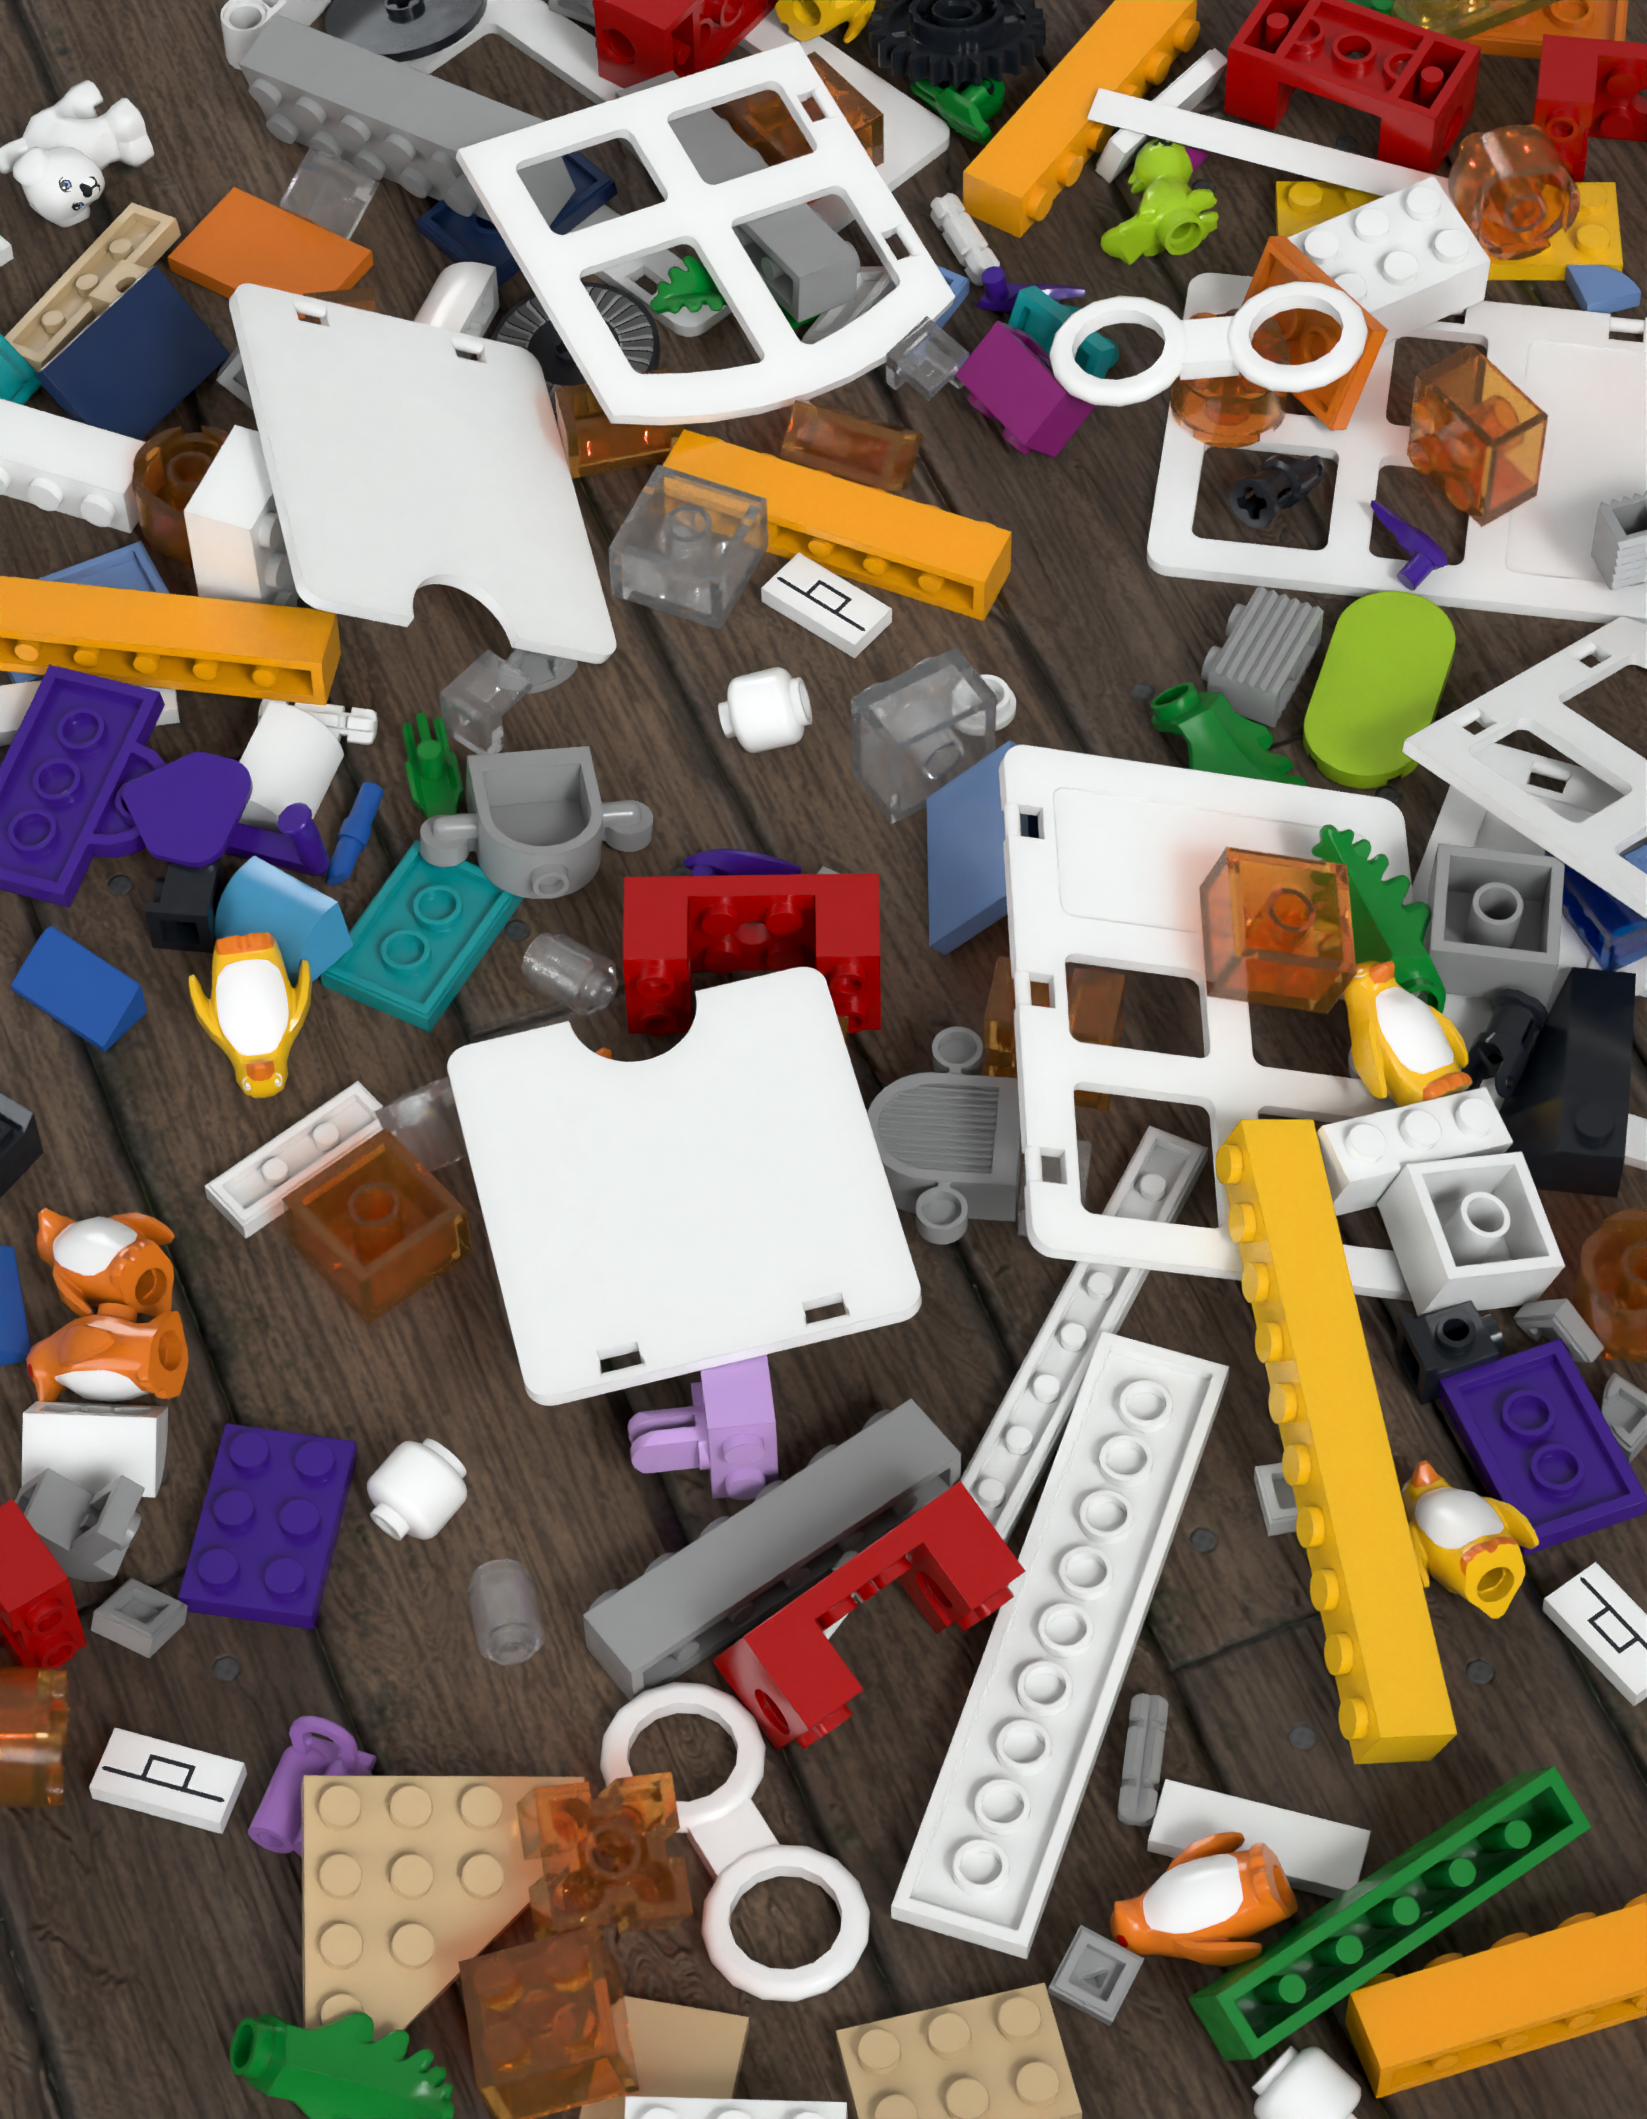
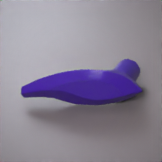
[976,266,1086,311]
[1370,500,1448,591]
[683,849,802,876]

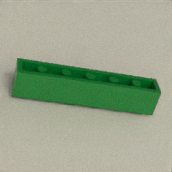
[1188,1766,1592,2061]

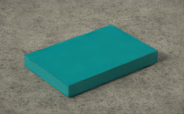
[320,840,524,1033]

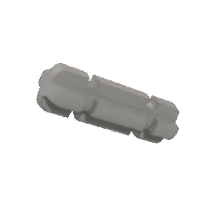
[1117,1693,1169,1827]

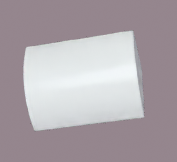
[413,262,500,359]
[239,700,344,836]
[22,1401,168,1498]

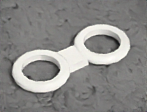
[1049,281,1368,407]
[600,1682,870,2002]

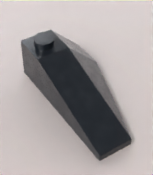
[1499,967,1636,1198]

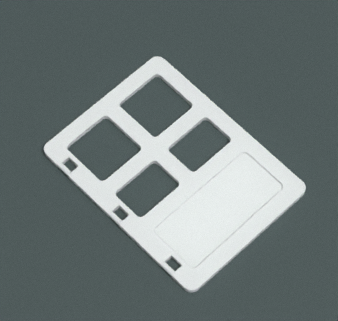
[1147,273,1647,624]
[999,745,1421,1301]

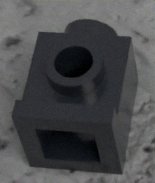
[145,858,226,953]
[1394,1300,1504,1405]

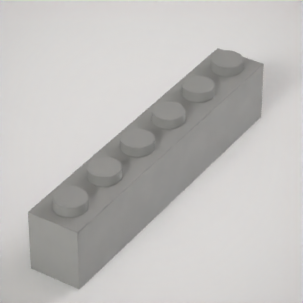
[615,70,860,323]
[583,1398,961,1701]

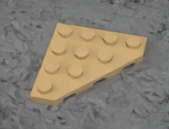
[301,1775,586,2042]

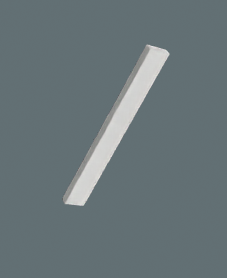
[960,1126,1208,1545]

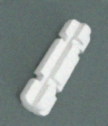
[930,193,1000,286]
[258,699,378,745]

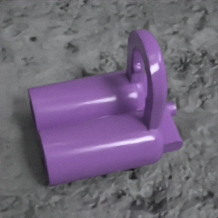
[248,1716,376,1858]

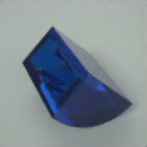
[1544,850,1647,971]

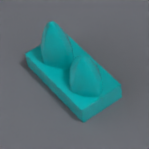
[1008,285,1119,379]

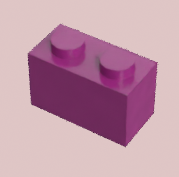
[955,320,1096,458]

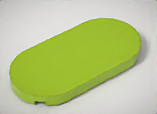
[1303,591,1456,789]

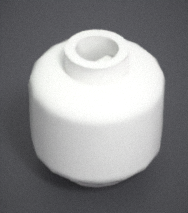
[718,667,812,753]
[367,1438,467,1540]
[1252,2046,1361,2119]

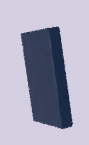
[415,151,618,287]
[34,265,231,440]

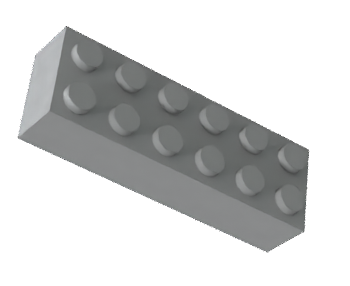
[238,14,576,227]

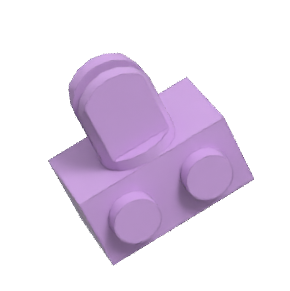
[627,1354,779,1500]

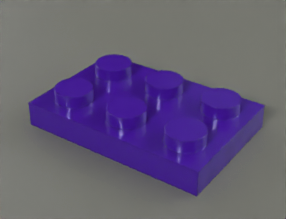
[1437,1338,1647,1556]
[178,1424,358,1629]

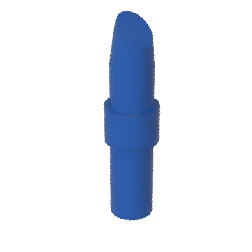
[326,782,384,885]

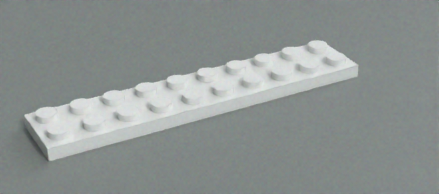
[891,1331,1229,1959]

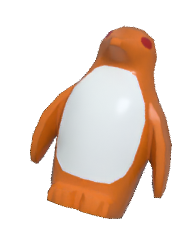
[35,1207,175,1318]
[26,1303,189,1402]
[1110,1832,1298,1966]

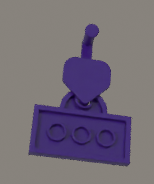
[0,665,330,908]

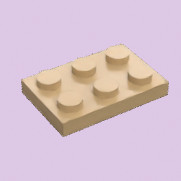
[836,1983,1082,2119]

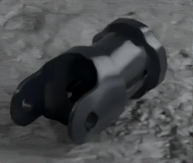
[1229,455,1324,528]
[1461,989,1548,1098]

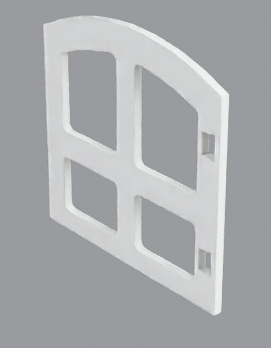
[456,41,955,425]
[1402,616,1647,919]

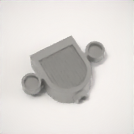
[420,746,653,899]
[867,1026,1022,1244]

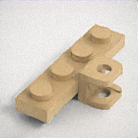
[4,202,181,372]

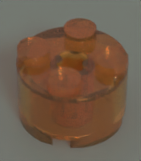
[1448,124,1580,260]
[1170,312,1291,448]
[132,426,230,568]
[1572,1208,1647,1362]
[0,1666,69,1808]

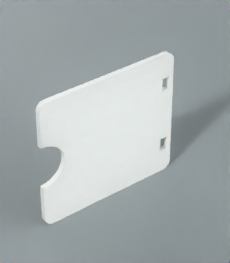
[229,283,617,664]
[447,967,922,1406]

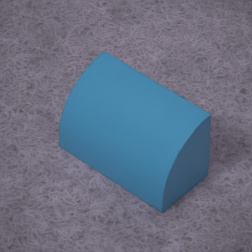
[215,855,354,988]

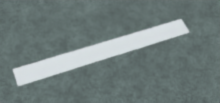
[1087,88,1518,229]

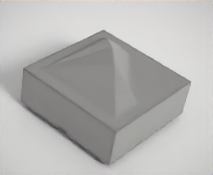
[91,1578,188,1658]
[1047,1925,1144,2026]

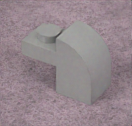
[15,1468,145,1582]

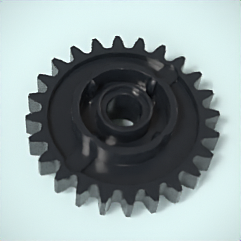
[868,0,1046,88]

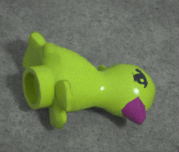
[1100,138,1219,265]

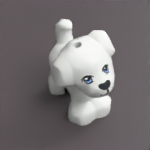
[0,80,154,228]

